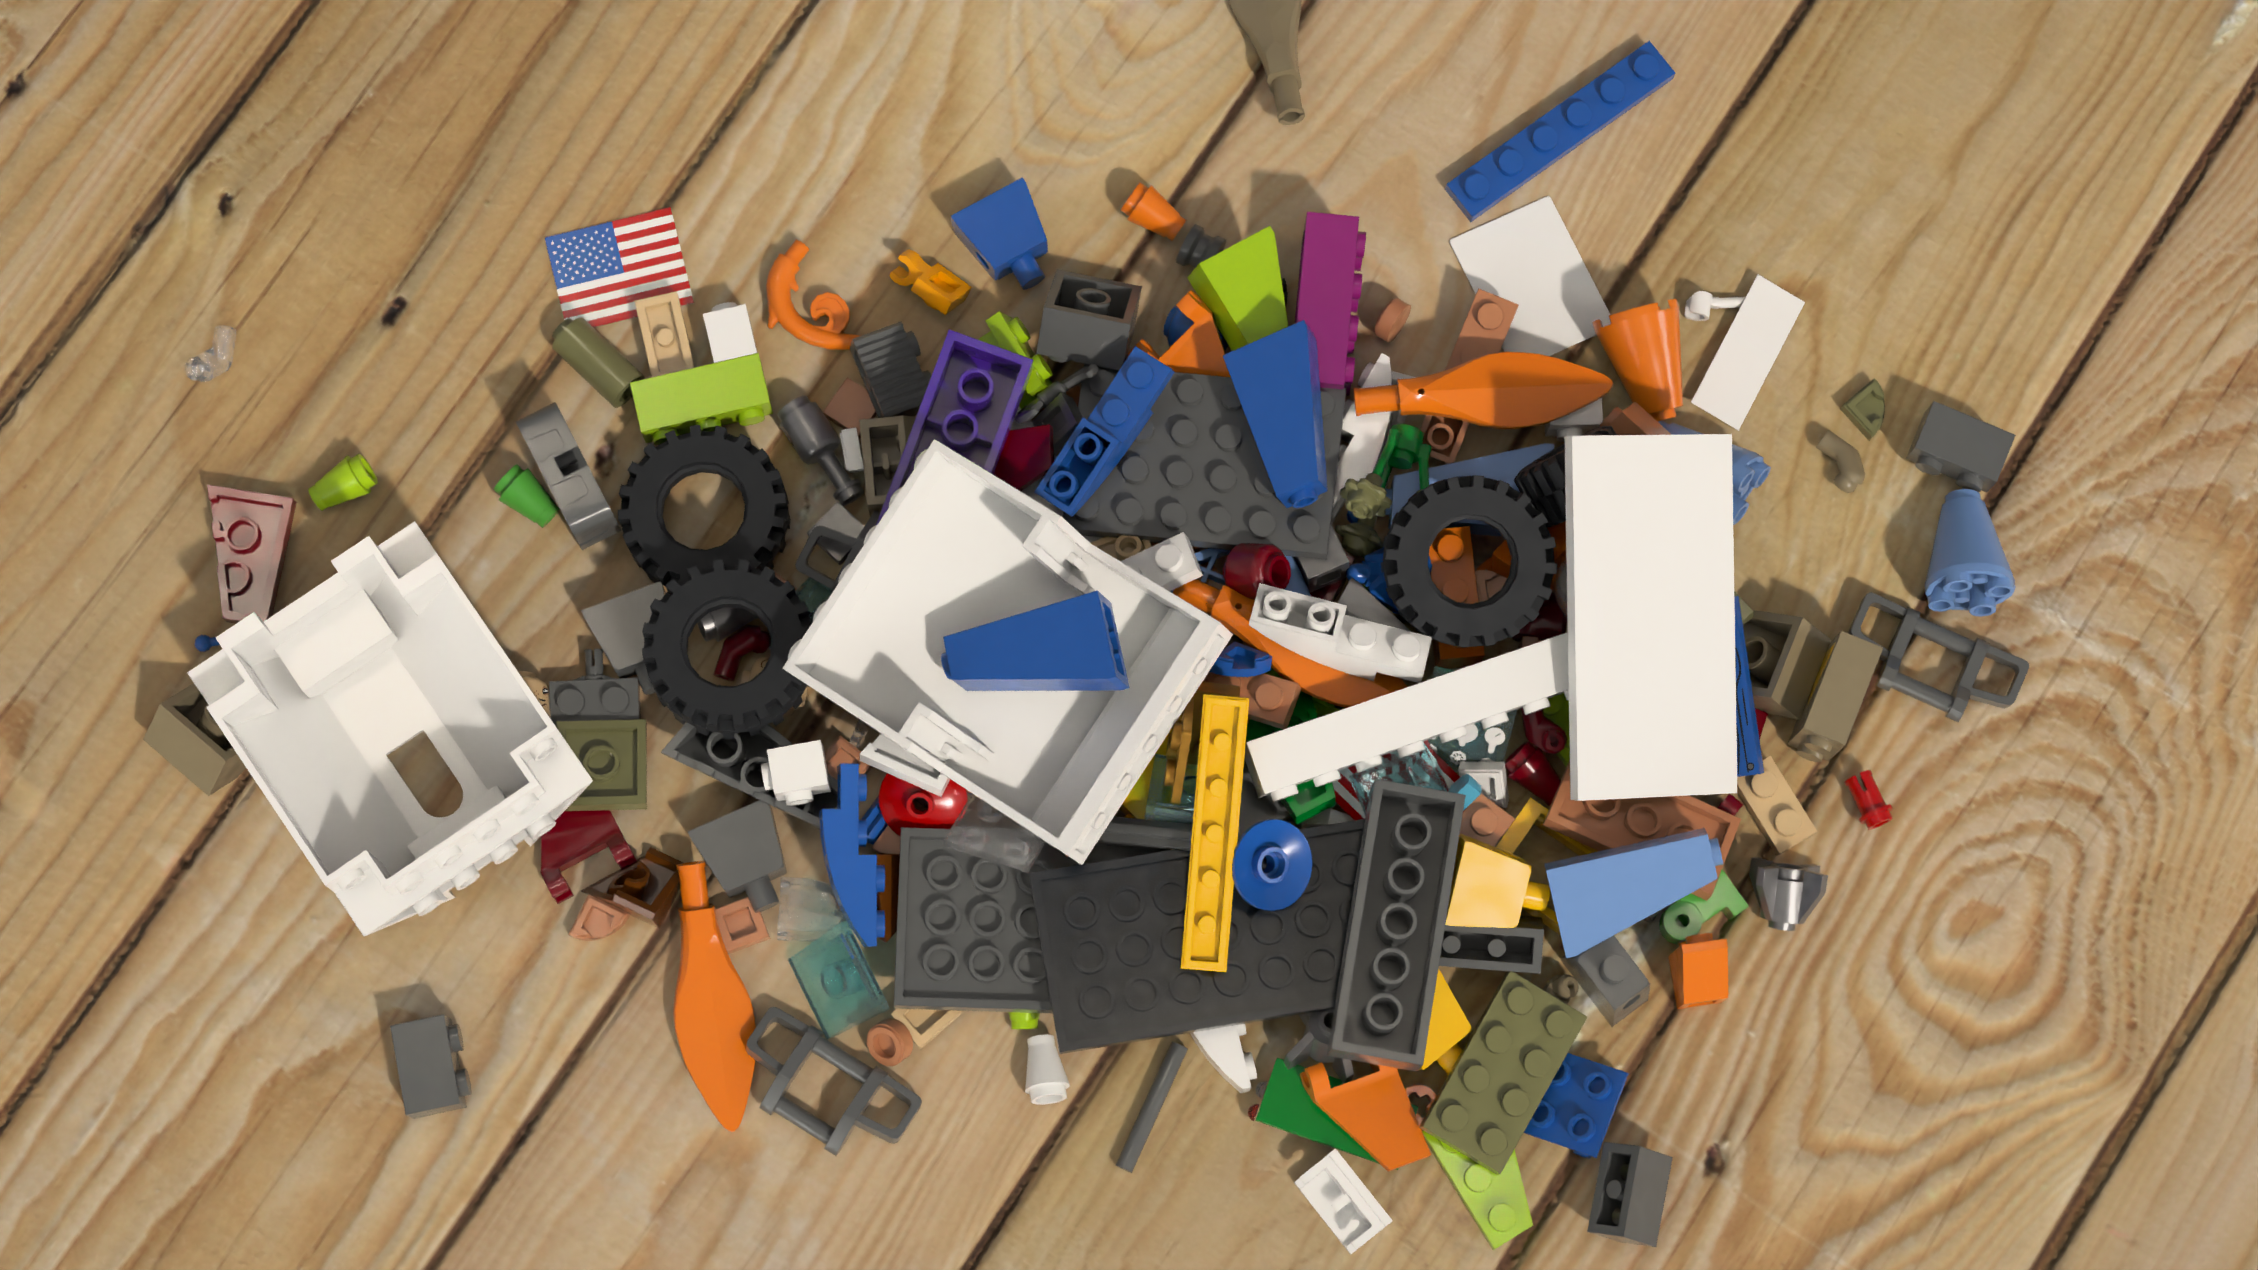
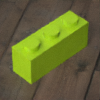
[630,353,773,445]

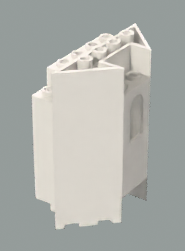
[187,521,593,937]

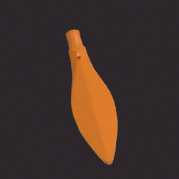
[1353,352,1613,429]
[1173,579,1407,708]
[673,861,756,1132]

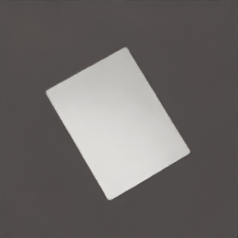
[1449,196,1611,356]

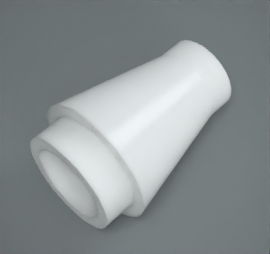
[1025,1034,1070,1105]

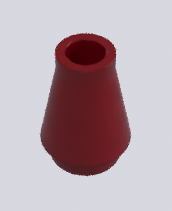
[1504,740,1561,807]

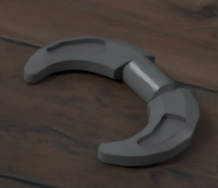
[1015,364,1099,424]

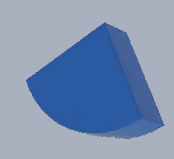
[1209,642,1272,677]

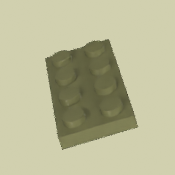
[1419,971,1587,1174]

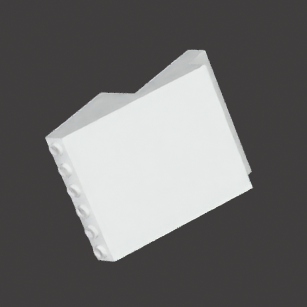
[783,439,1233,865]

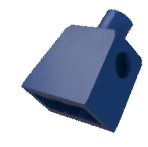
[951,177,1048,290]

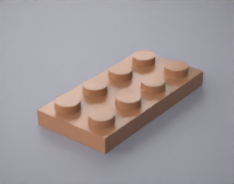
[1543,759,1741,901]

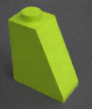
[1187,226,1288,351]

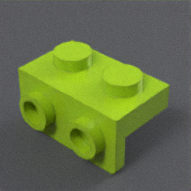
[978,311,1052,409]

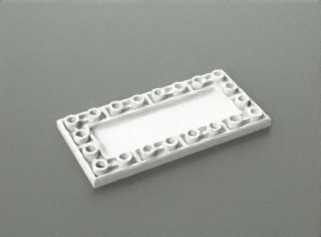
[1564,434,1737,801]

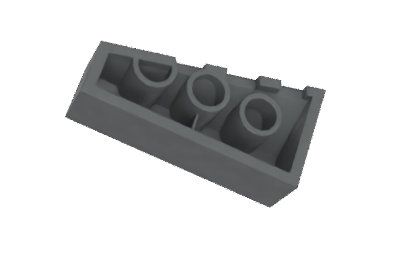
[661,684,837,830]

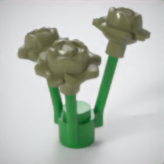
[1335,424,1432,558]

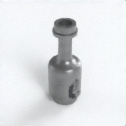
[777,396,864,506]

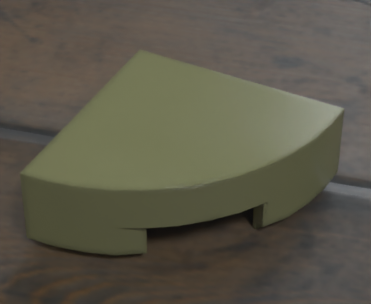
[1840,378,1885,441]

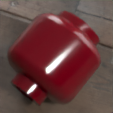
[1223,543,1291,600]

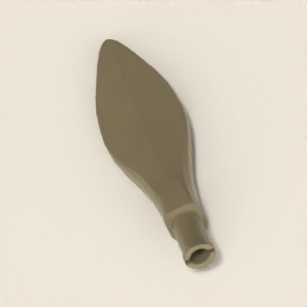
[1229,0,1305,125]

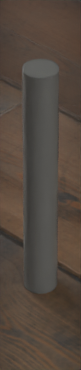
[1115,1042,1188,1173]

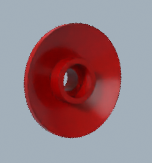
[879,773,968,836]

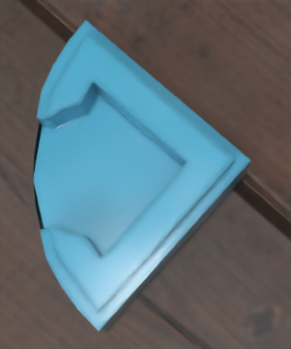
[1448,774,1482,811]

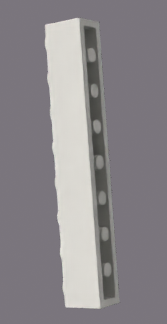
[1244,632,1569,802]

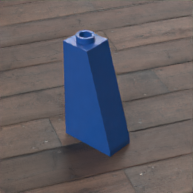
[1222,320,1328,508]
[941,590,1130,691]

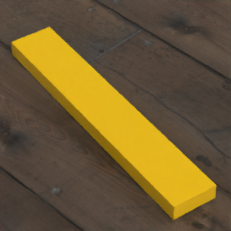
[1181,694,1249,972]

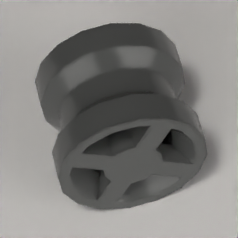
[1176,224,1226,268]

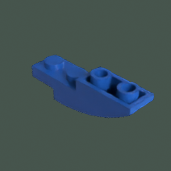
[1034,346,1175,517]
[819,763,885,947]

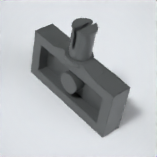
[549,649,641,726]

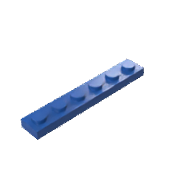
[1445,40,1675,222]

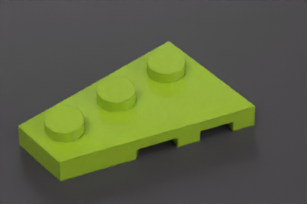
[1422,1131,1533,1250]

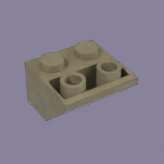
[859,416,916,517]

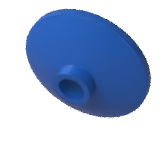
[1232,819,1312,911]

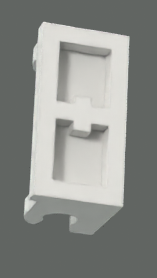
[1294,1148,1392,1255]

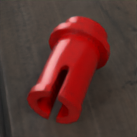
[1844,770,1893,830]

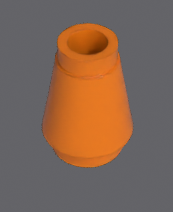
[1120,182,1187,241]

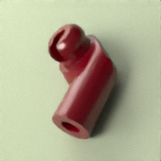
[713,625,771,681]
[1520,707,1567,754]

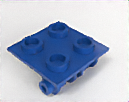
[1524,1053,1629,1159]

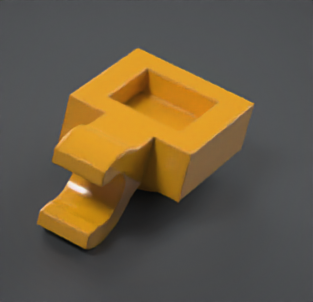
[889,249,972,315]

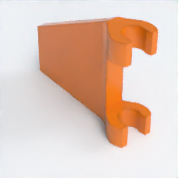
[1127,290,1231,377]
[1300,1062,1431,1172]

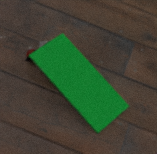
[1248,1058,1419,1170]

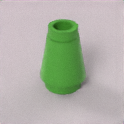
[493,464,560,528]

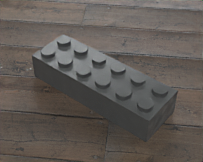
[1327,779,1466,1072]

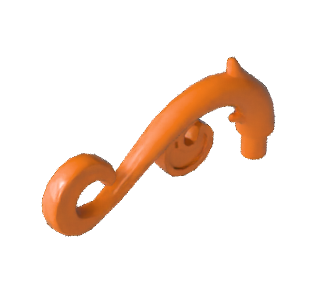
[766,239,862,350]

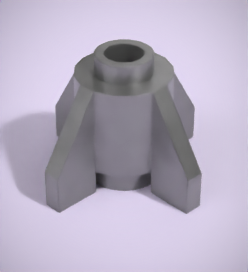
[1749,857,1828,931]
[1284,1008,1354,1084]

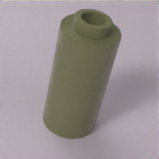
[552,317,645,408]

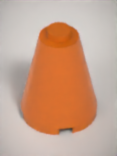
[1592,299,1683,422]

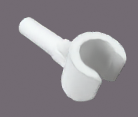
[1685,291,1746,321]

